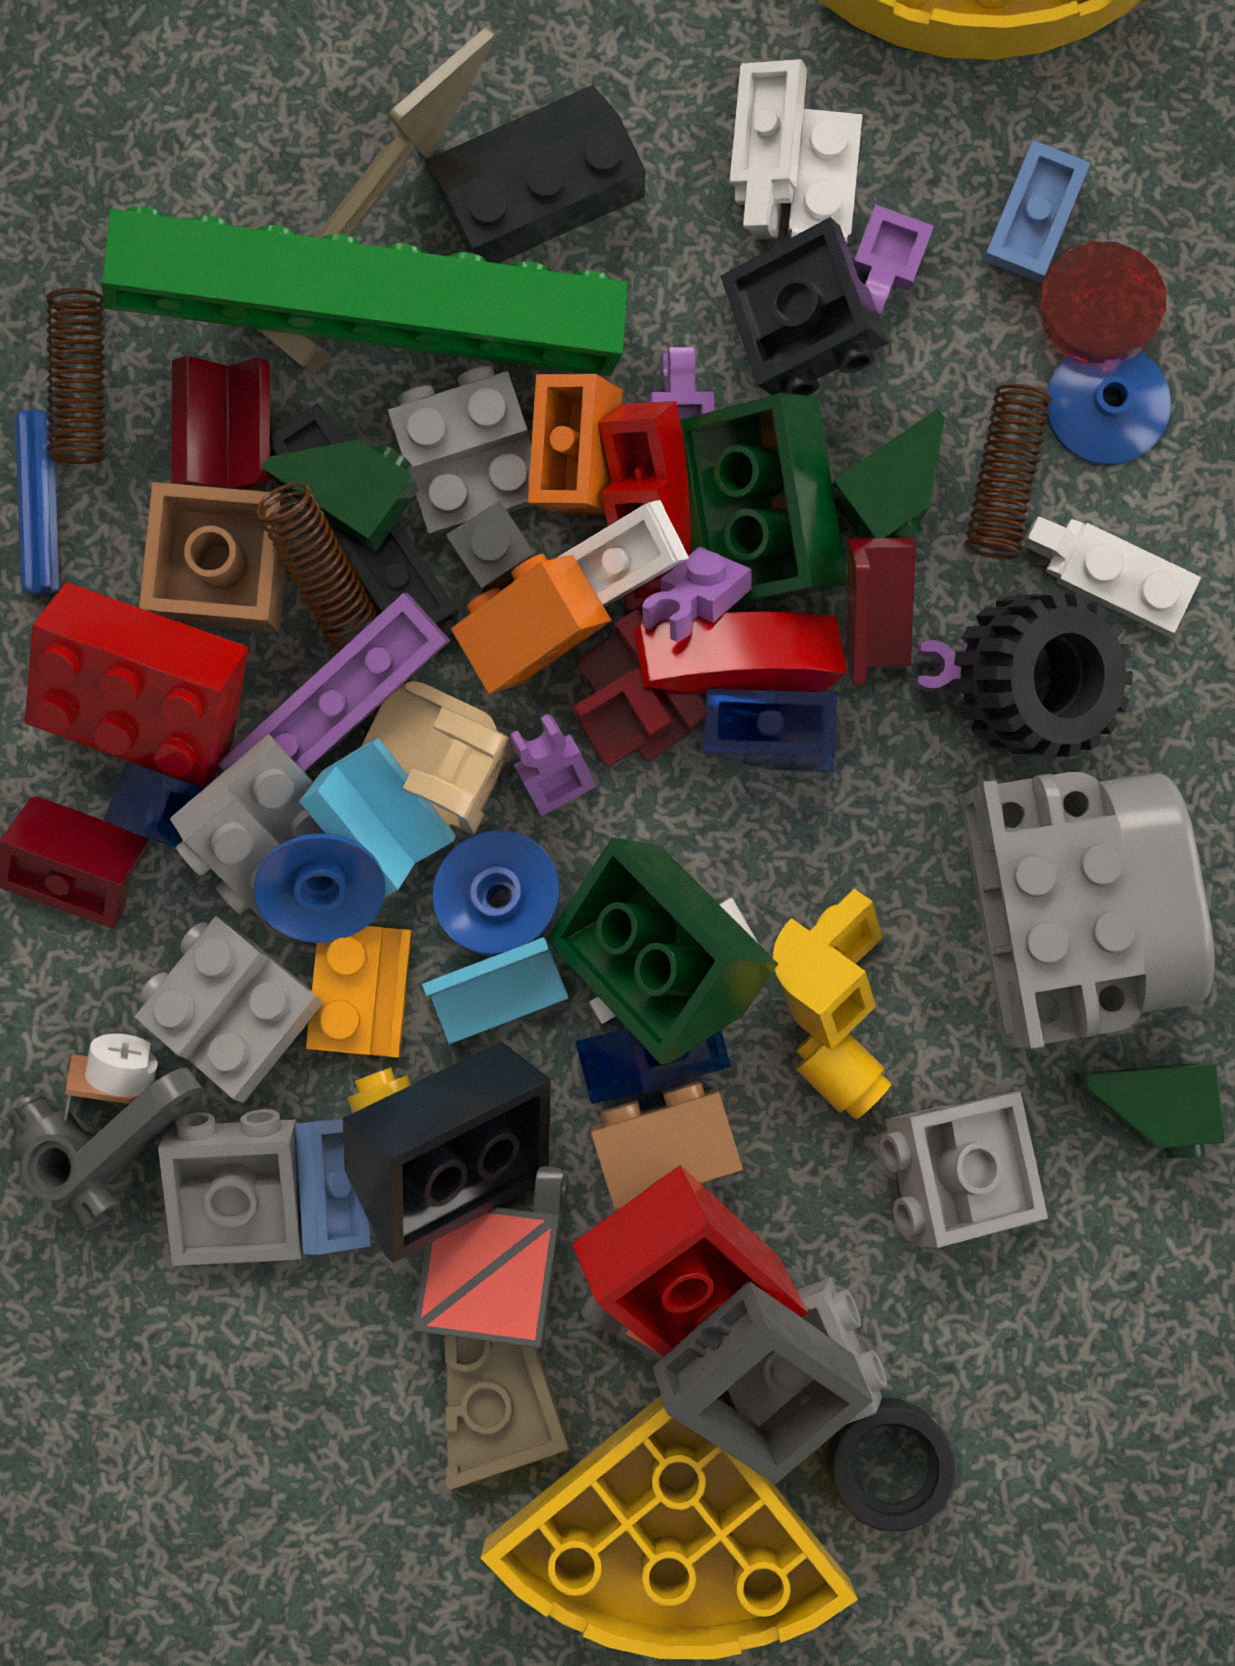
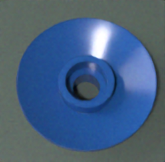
[1046,342,1171,465]
[433,830,560,955]
[254,834,385,942]

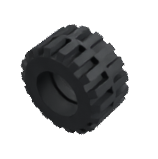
[953,593,1133,757]

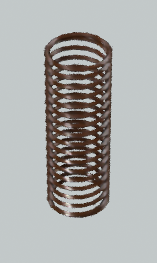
[46,288,106,464]
[964,384,1052,559]
[255,483,379,649]

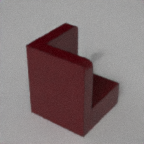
[572,667,672,766]

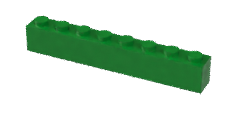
[102,206,627,377]

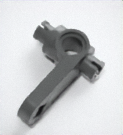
[7,1068,204,1231]

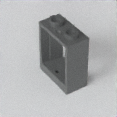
[653,1281,873,1484]

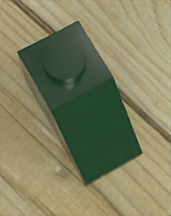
[832,408,945,539]
[262,440,418,552]
[1074,1063,1225,1158]

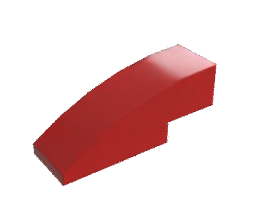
[598,401,691,610]
[635,612,847,701]

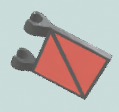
[413,1166,569,1349]

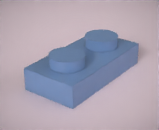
[983,140,1090,284]
[295,1118,371,1255]

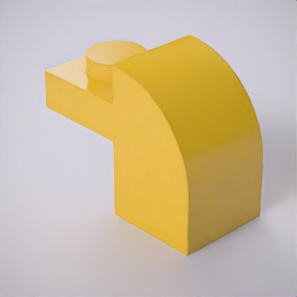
[773,889,883,1050]

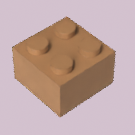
[139,482,291,634]
[591,1080,743,1210]

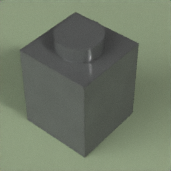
[446,500,535,594]

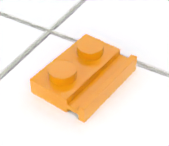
[306,926,413,1058]

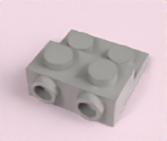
[388,366,532,538]
[170,734,325,920]
[134,916,324,1103]
[880,1091,1048,1248]
[158,1109,303,1266]
[727,1277,887,1426]

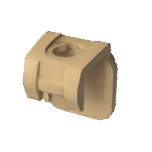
[361,681,515,835]

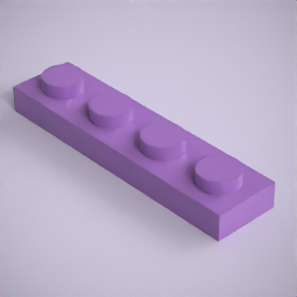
[218,593,450,773]

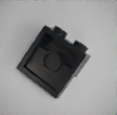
[720,217,888,396]

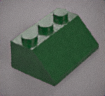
[680,393,847,605]
[546,837,778,1064]

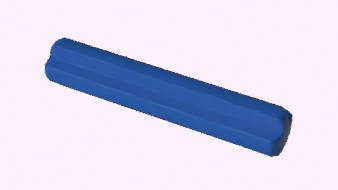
[15,409,60,596]

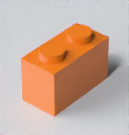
[528,374,623,515]
[451,554,612,694]

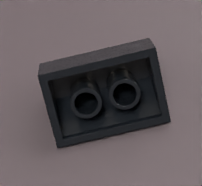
[425,85,646,263]
[343,1041,551,1263]

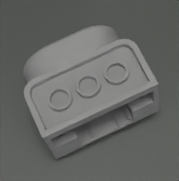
[959,772,1215,1049]

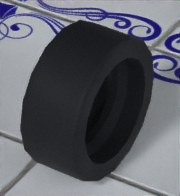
[828,1399,955,1532]

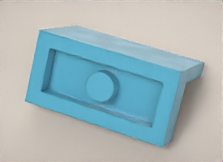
[299,737,456,897]
[422,937,569,1044]

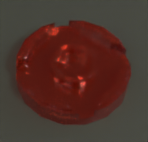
[1039,241,1166,364]

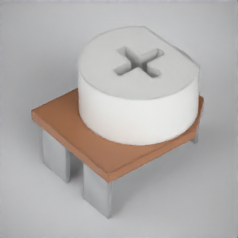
[64,1034,158,1121]

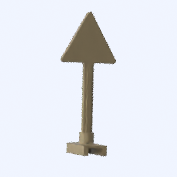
[257,27,496,374]

